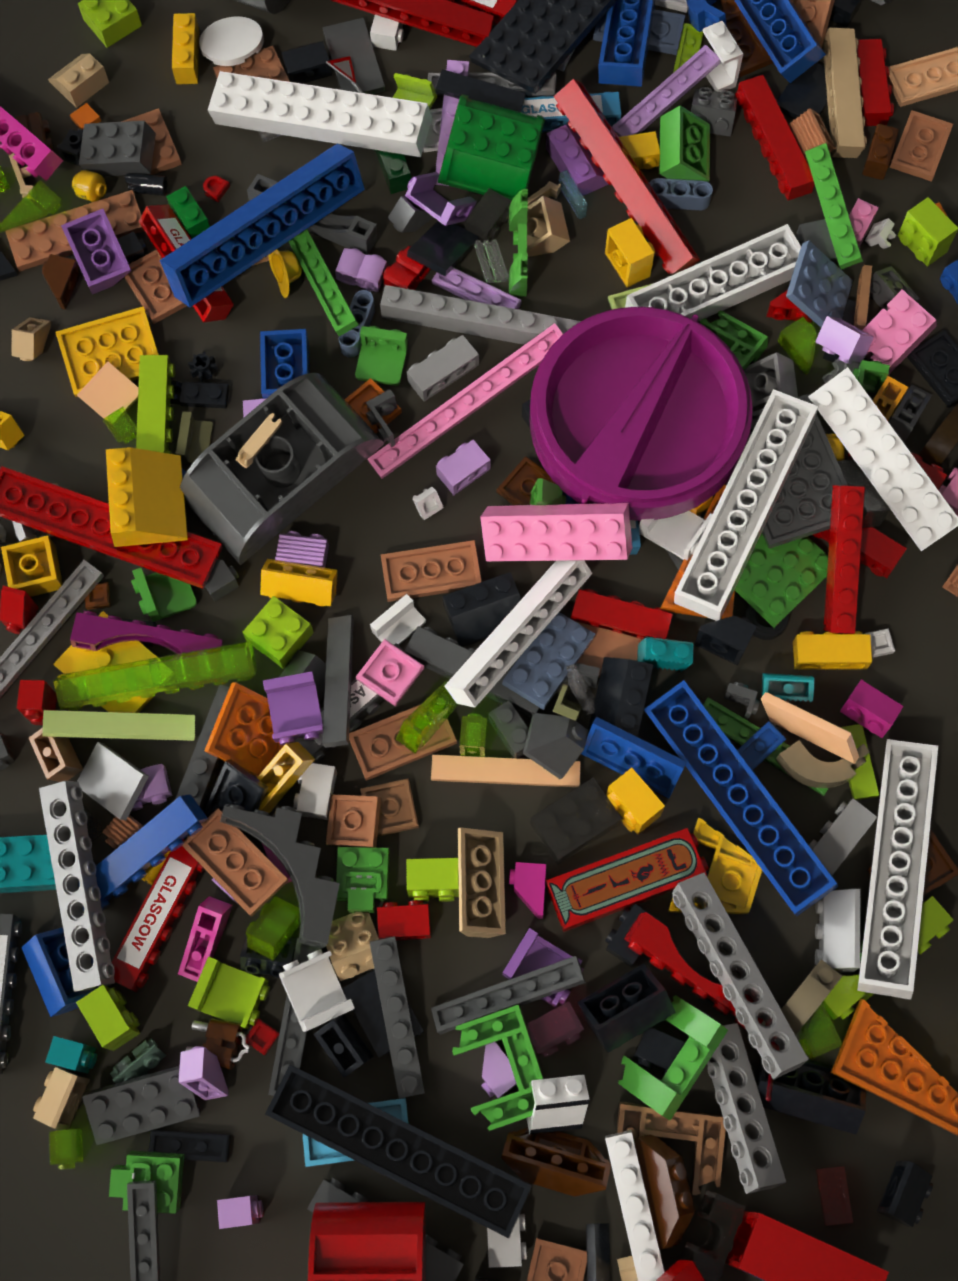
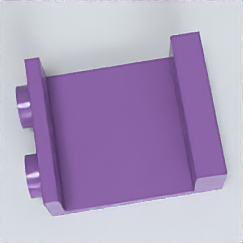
[405,172,477,226]
[263,671,323,745]

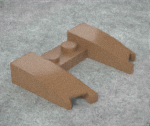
[616,1102,726,1195]

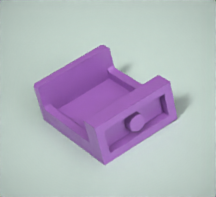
[503,928,584,1008]

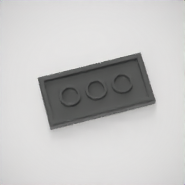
[322,18,385,95]

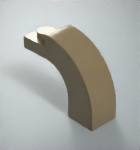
[776,740,870,788]
[781,959,842,1035]

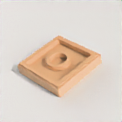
[77,361,139,426]

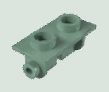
[110,1038,166,1083]

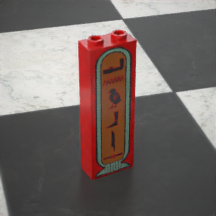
[545,828,709,932]

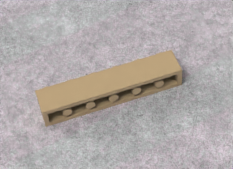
[823,28,867,158]

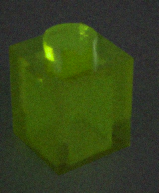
[102,406,137,444]
[49,1129,83,1170]

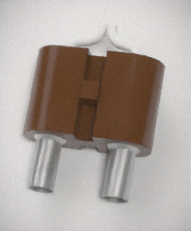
[186,1019,250,1070]

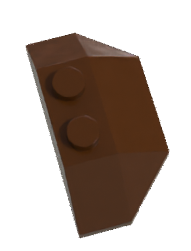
[501,1128,611,1197]
[634,1134,696,1250]

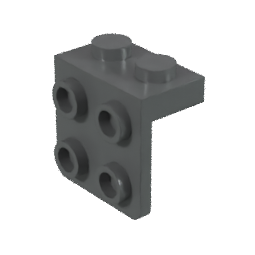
[691,87,737,137]

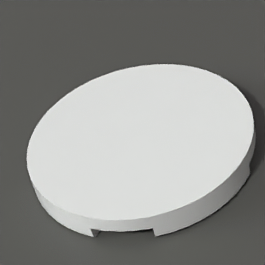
[199,16,264,66]

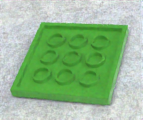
[735,533,828,628]

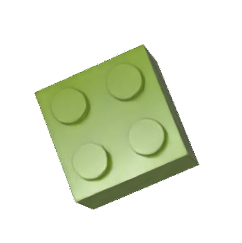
[78,0,142,48]
[897,197,958,267]
[242,596,314,669]
[406,858,459,902]
[76,984,140,1051]

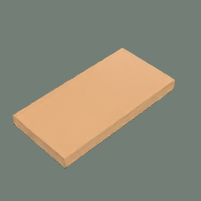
[887,47,958,107]
[761,692,859,764]

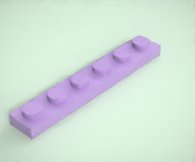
[612,45,721,137]
[435,60,469,186]

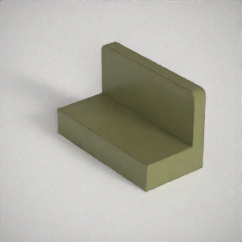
[176,412,213,464]
[553,680,584,721]

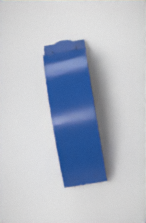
[686,0,727,32]

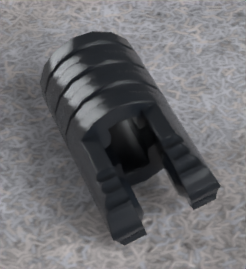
[124,173,168,196]

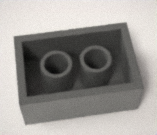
[79,120,156,176]

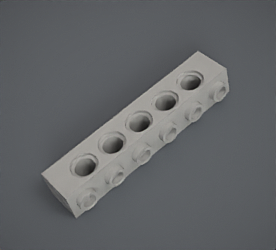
[707,1023,786,1194]

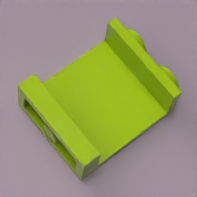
[392,73,437,109]
[188,956,270,1030]

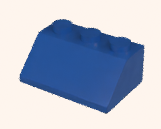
[21,927,97,1017]

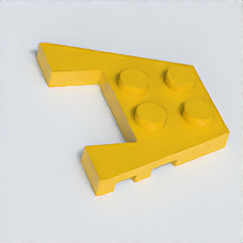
[668,818,762,914]

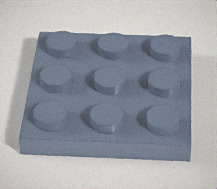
[786,240,853,328]

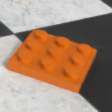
[204,682,284,777]

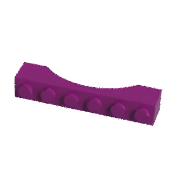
[70,611,223,674]

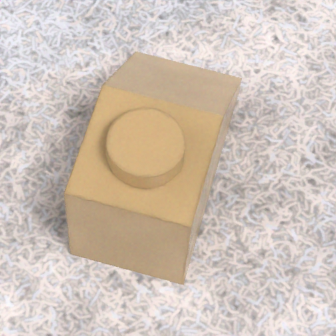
[12,317,51,361]

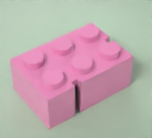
[862,290,937,376]

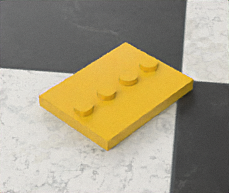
[56,306,159,397]
[53,611,175,713]

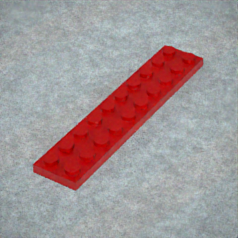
[0,466,223,589]

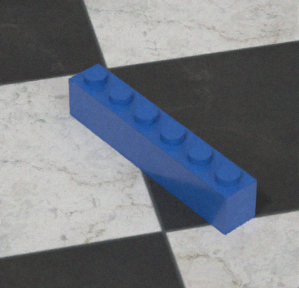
[78,794,208,911]

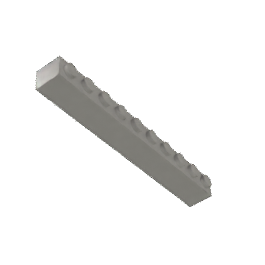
[380,285,581,345]

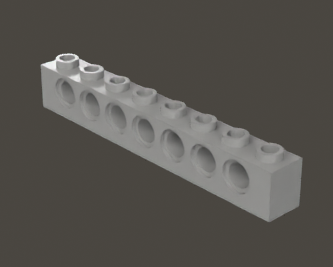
[39,781,115,992]
[672,872,809,1080]

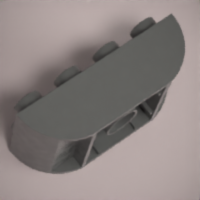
[180,373,384,566]

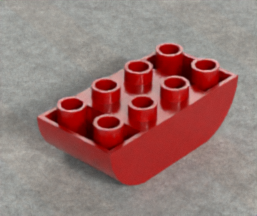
[308,1202,426,1281]

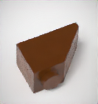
[42,254,81,310]

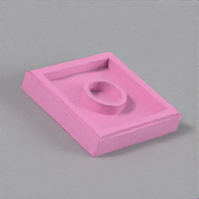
[356,639,425,707]

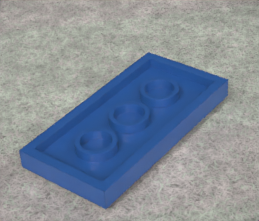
[581,717,687,798]

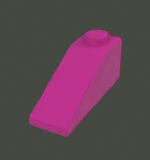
[178,896,232,982]

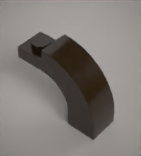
[919,404,958,466]

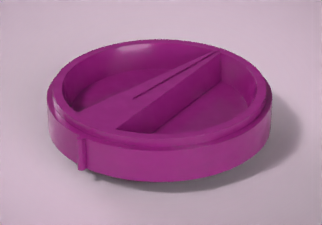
[530,307,752,521]

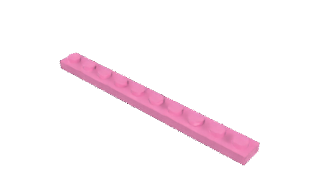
[368,323,563,479]

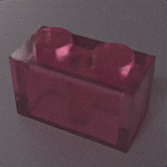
[526,1001,584,1058]

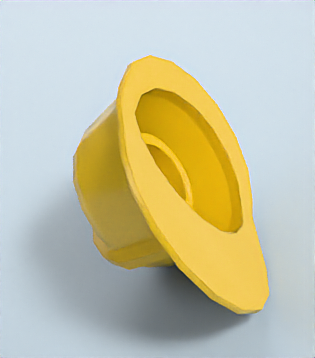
[268,249,302,298]

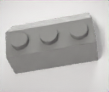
[815,889,860,974]

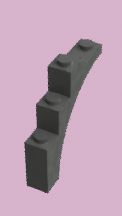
[220,805,340,948]

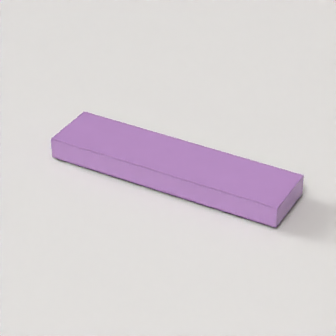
[432,268,522,309]

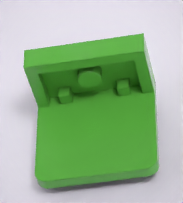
[355,326,408,386]
[852,360,890,393]
[131,568,197,622]

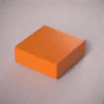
[70,103,101,129]

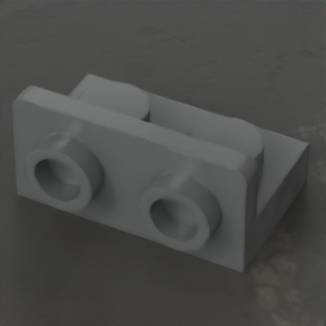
[869,266,920,311]

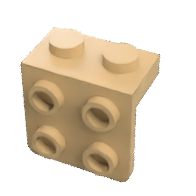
[326,912,379,981]

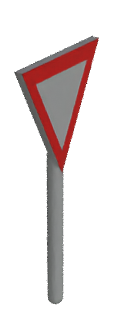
[326,56,364,93]

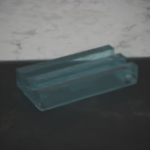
[559,170,587,219]

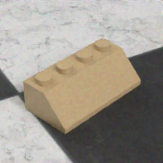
[458,827,506,938]

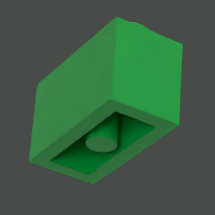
[166,186,210,239]

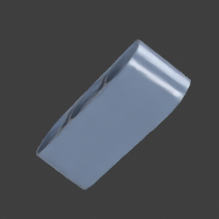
[649,178,713,210]
[338,290,375,358]

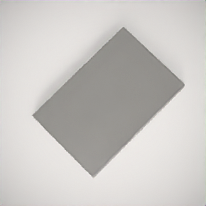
[77,742,149,821]

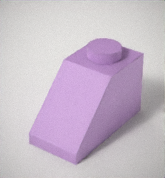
[481,1042,517,1099]
[179,1046,228,1100]

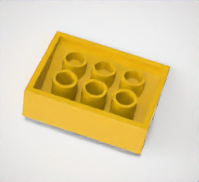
[106,447,188,547]

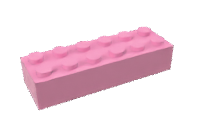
[480,503,633,561]

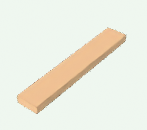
[431,755,580,788]

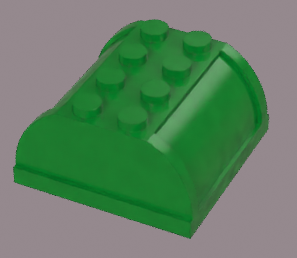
[438,94,545,202]

